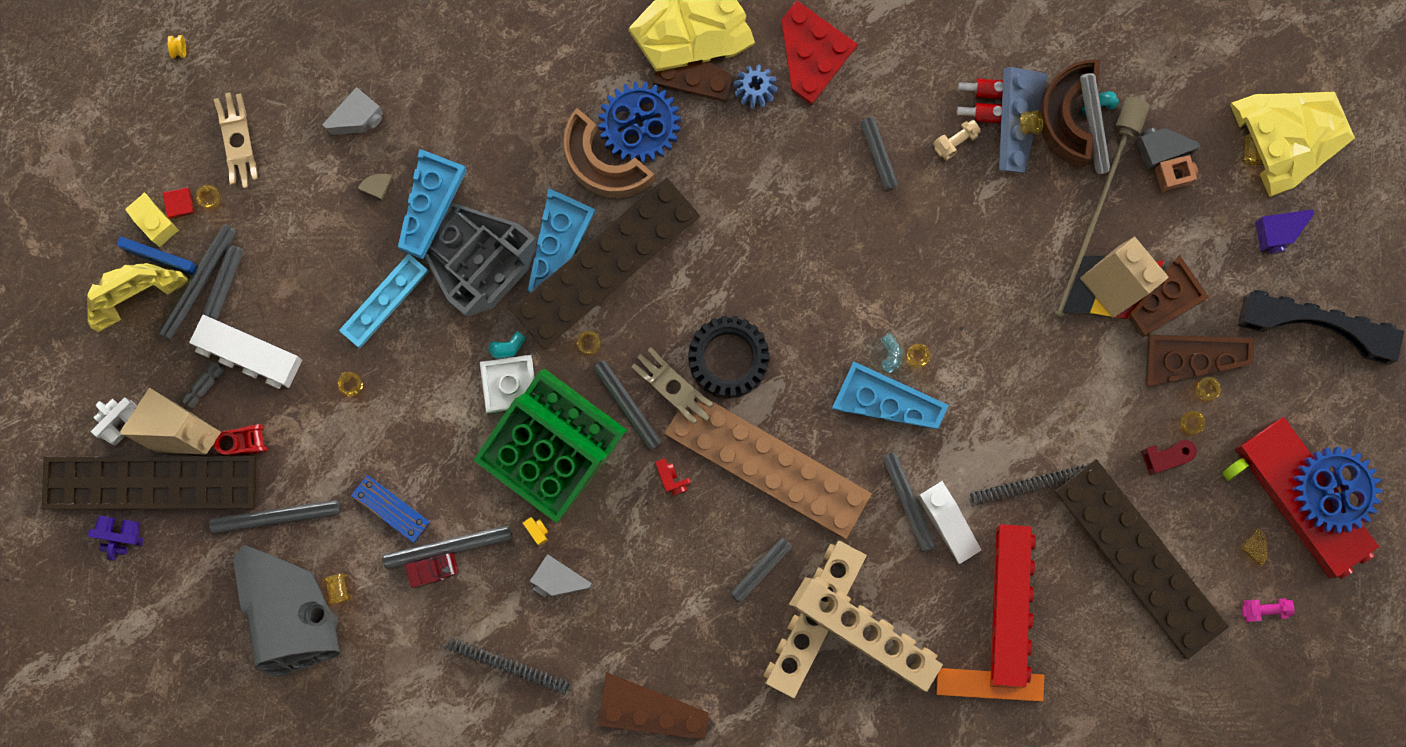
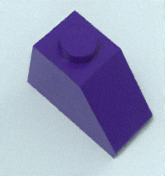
[1255,209,1314,254]

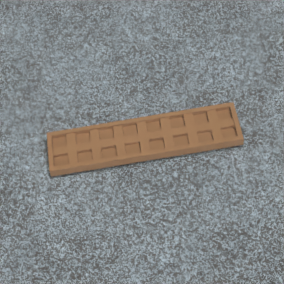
[664,397,872,540]

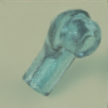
[881,333,903,372]

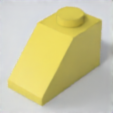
[125,192,179,247]

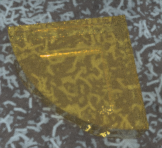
[1240,528,1268,566]

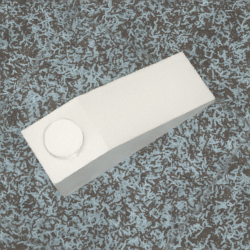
[917,481,981,564]

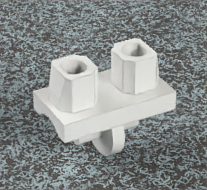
[91,397,137,445]

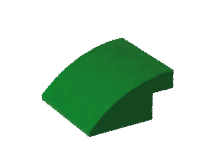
[473,369,628,523]

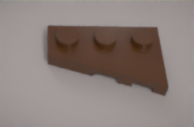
[653,60,733,103]
[1128,255,1209,338]

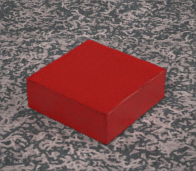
[163,187,195,219]

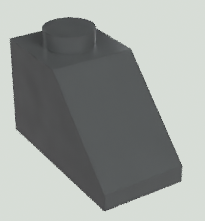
[1136,128,1200,171]

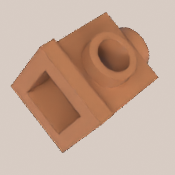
[1155,155,1198,193]

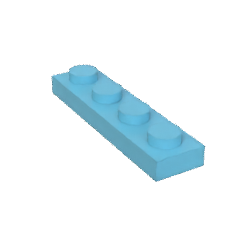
[339,254,429,349]

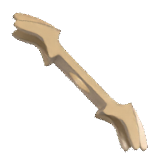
[214,92,258,188]

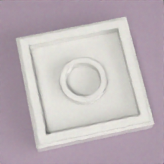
[480,355,535,414]

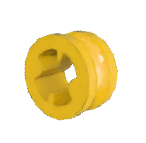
[168,35,186,59]

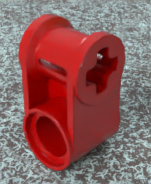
[214,425,268,456]

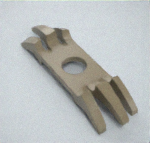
[631,347,714,424]

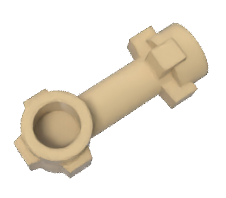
[933,120,981,160]

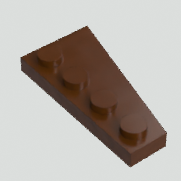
[1146,335,1254,387]
[599,672,708,739]

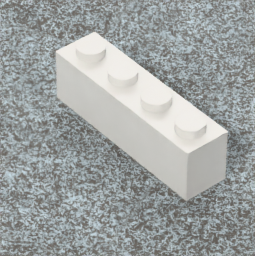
[189,315,302,389]

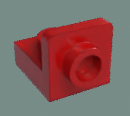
[655,458,691,496]

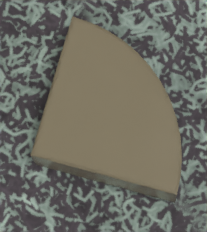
[358,174,393,200]

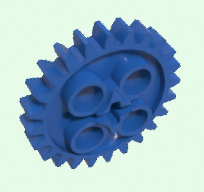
[598,81,681,165]
[1292,446,1383,534]

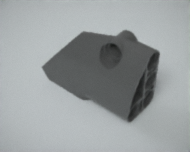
[233,545,340,677]

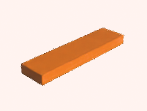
[936,668,1044,701]

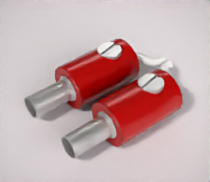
[957,78,1003,124]

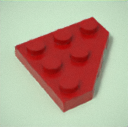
[781,0,858,106]

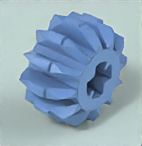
[734,65,777,109]

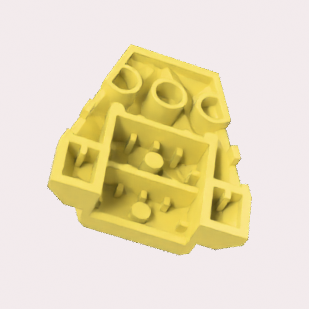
[628,0,755,72]
[1230,92,1355,197]
[87,263,189,332]

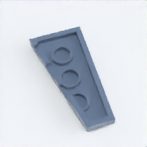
[999,67,1048,173]

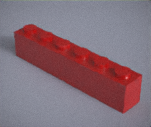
[990,524,1036,689]

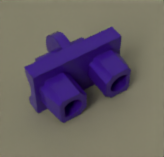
[88,516,143,561]

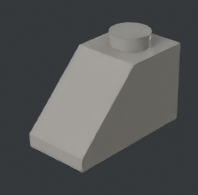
[322,87,384,135]
[530,554,593,598]

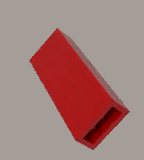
[1235,417,1379,579]

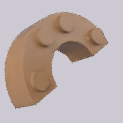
[564,108,655,199]

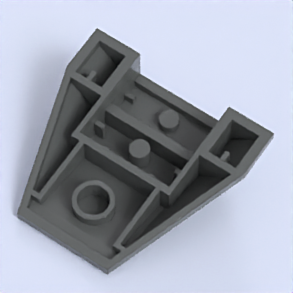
[425,202,537,317]

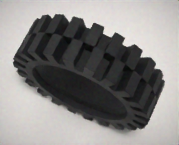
[688,315,769,399]

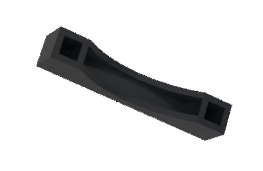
[1238,290,1404,365]

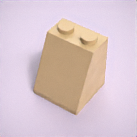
[1080,237,1169,318]
[120,388,221,454]

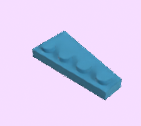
[398,149,467,259]
[528,188,596,293]
[831,361,949,430]

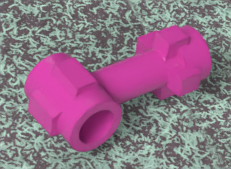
[1241,598,1294,622]

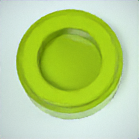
[1222,458,1249,482]

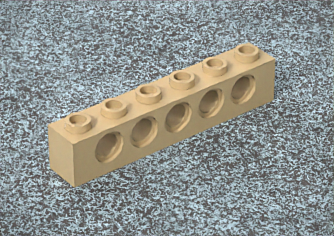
[763,540,867,698]
[789,576,943,692]

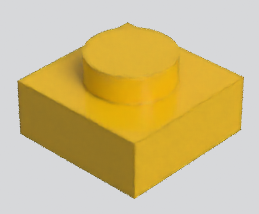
[523,517,548,546]

